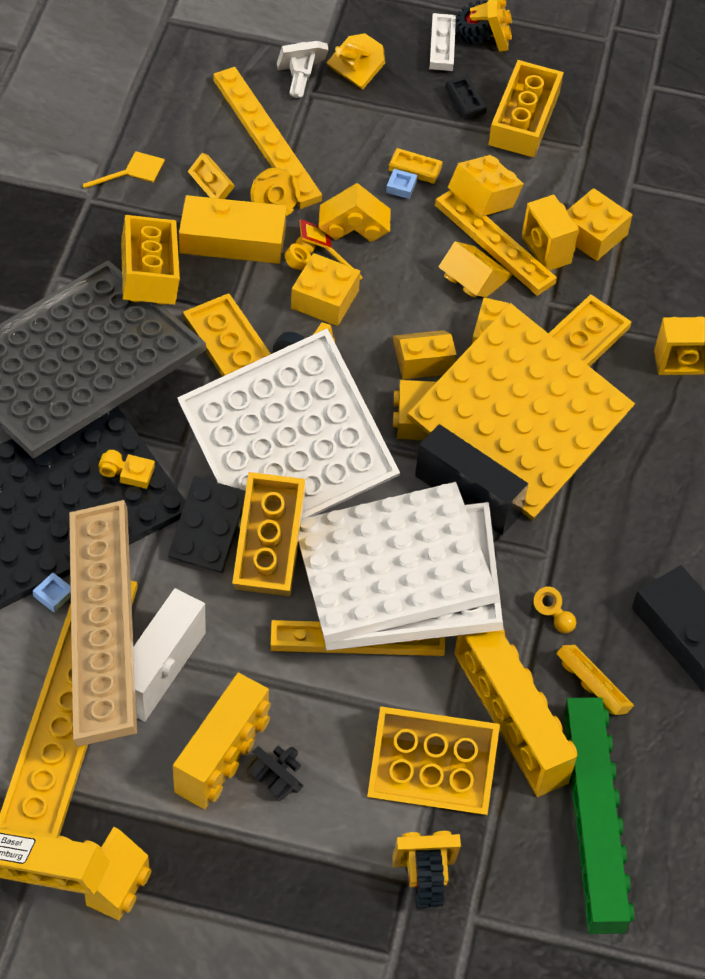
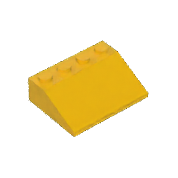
[367,706,500,815]

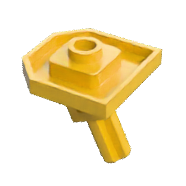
[326,33,385,90]

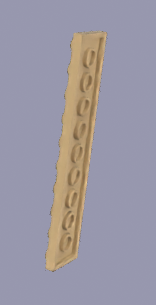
[69,500,137,747]

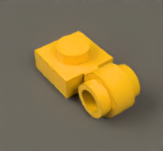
[98,450,155,489]

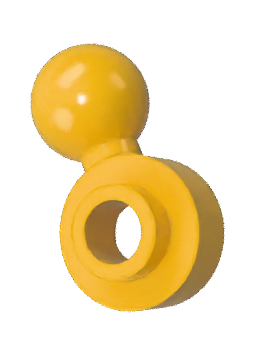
[284,236,315,270]
[534,587,576,634]

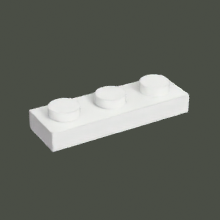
[429,13,456,71]

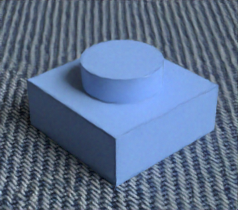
[386,169,417,199]
[33,573,71,613]

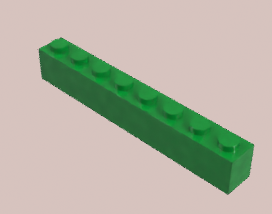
[563,698,634,934]

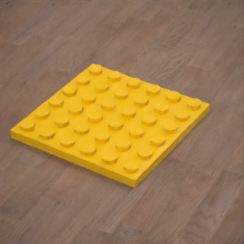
[407,303,635,521]

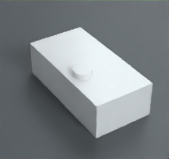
[133,588,206,722]

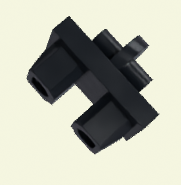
[247,746,303,800]

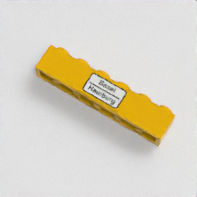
[0,827,110,895]

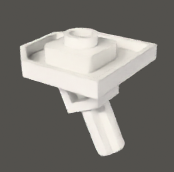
[276,41,329,98]

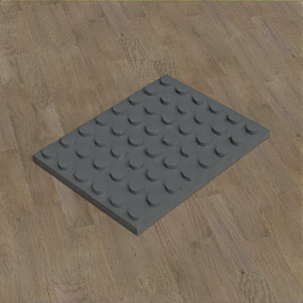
[0,260,206,459]

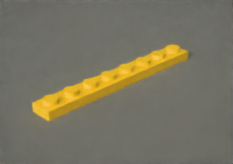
[213,67,322,209]

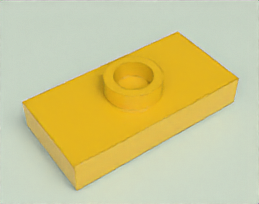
[388,148,443,184]

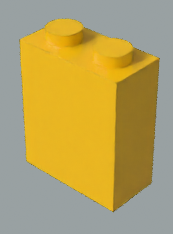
[392,380,436,440]

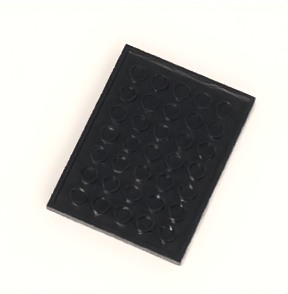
[0,406,186,609]

